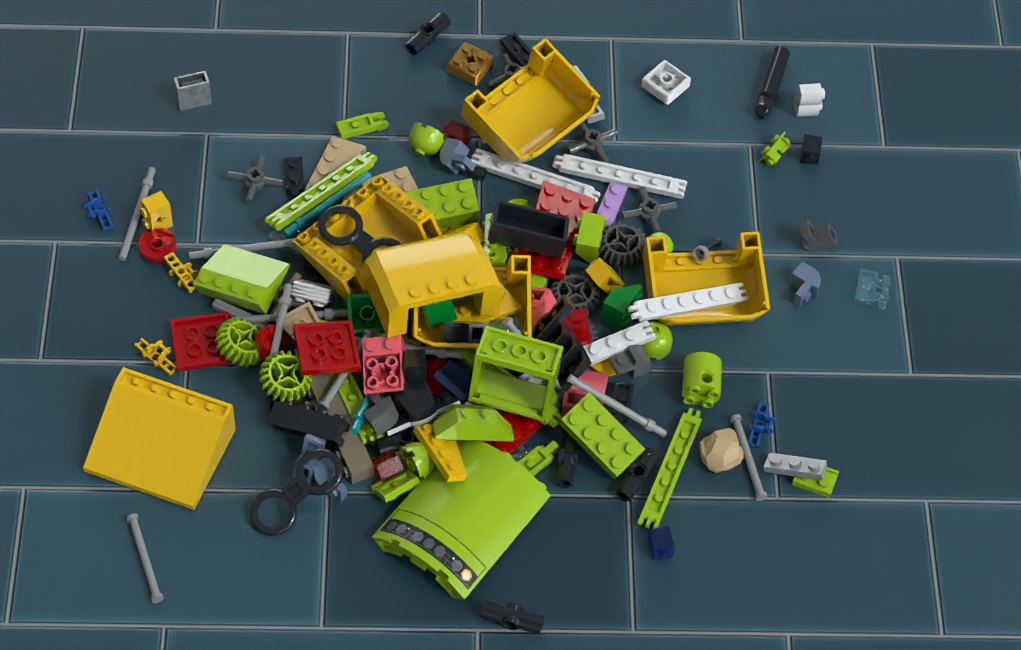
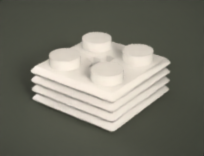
[641,60,691,105]
[291,279,335,307]

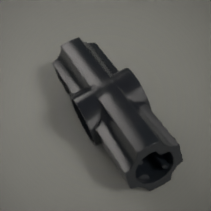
[405,12,451,56]
[375,428,420,457]
[556,430,579,488]
[615,447,661,502]
[480,599,545,634]

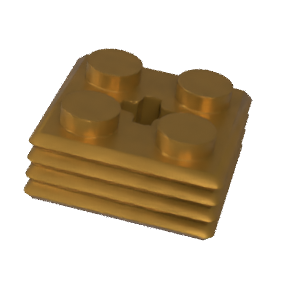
[447,42,494,86]

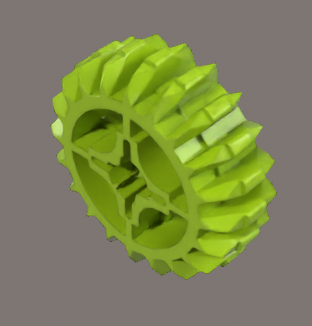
[215,317,261,368]
[259,350,312,402]

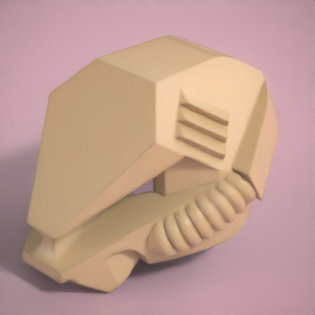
[699,428,744,473]

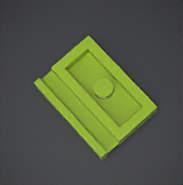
[371,467,420,503]
[792,467,839,498]

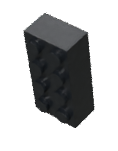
[487,199,570,259]

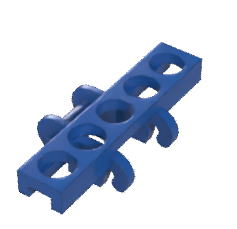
[83,189,113,231]
[748,402,776,449]

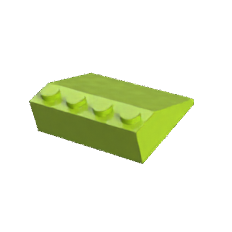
[193,244,290,314]

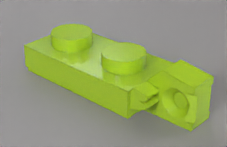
[518,441,559,476]

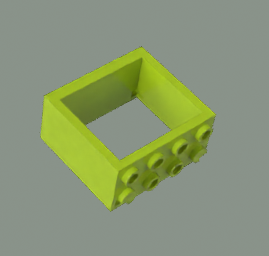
[468,325,564,422]

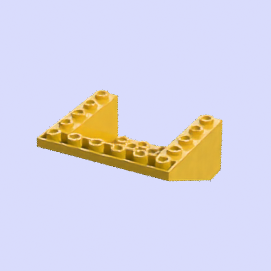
[292,174,442,303]
[83,367,236,510]

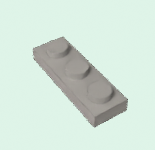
[764,453,827,480]

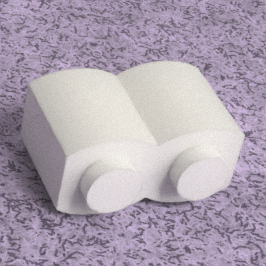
[794,83,825,117]

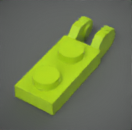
[335,111,389,139]

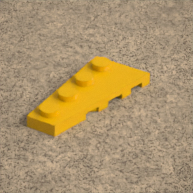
[439,284,523,328]
[413,424,467,482]

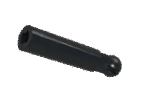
[754,46,790,119]

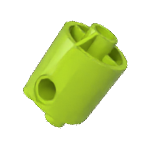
[682,352,722,408]

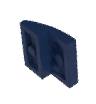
[433,358,473,401]

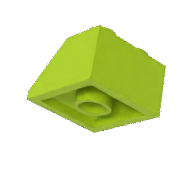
[573,212,606,263]

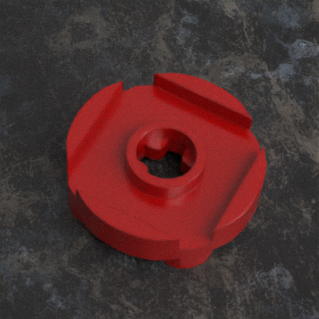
[138,228,177,264]
[255,324,290,362]

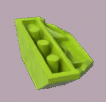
[433,404,514,441]

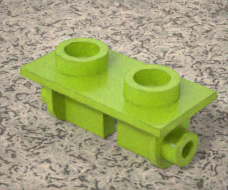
[758,132,790,167]

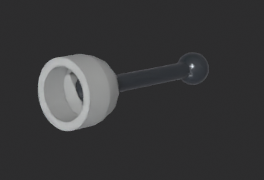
[693,239,722,262]

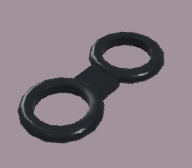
[318,205,401,263]
[249,448,344,536]

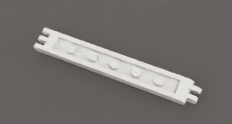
[471,149,601,204]
[552,154,687,199]
[628,283,750,322]
[519,321,656,385]

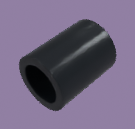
[467,165,487,181]

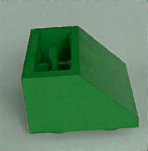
[601,284,643,332]

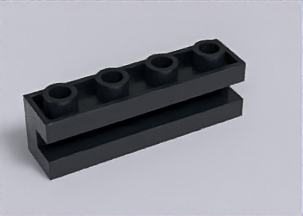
[267,400,351,447]

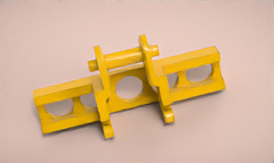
[164,252,198,293]
[134,338,177,376]

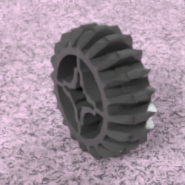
[598,221,646,269]
[551,272,601,316]

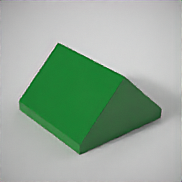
[346,293,385,334]
[421,299,457,329]

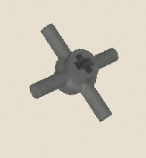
[488,54,526,88]
[567,122,618,163]
[227,155,283,203]
[622,187,677,233]

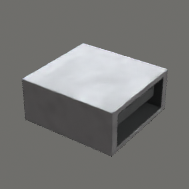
[174,71,212,111]

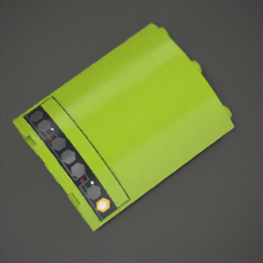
[372,440,551,599]

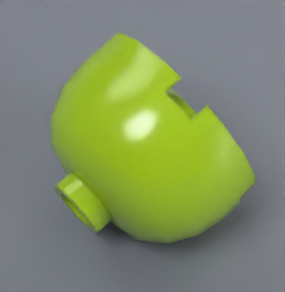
[409,123,446,157]
[641,321,673,360]
[399,442,435,481]

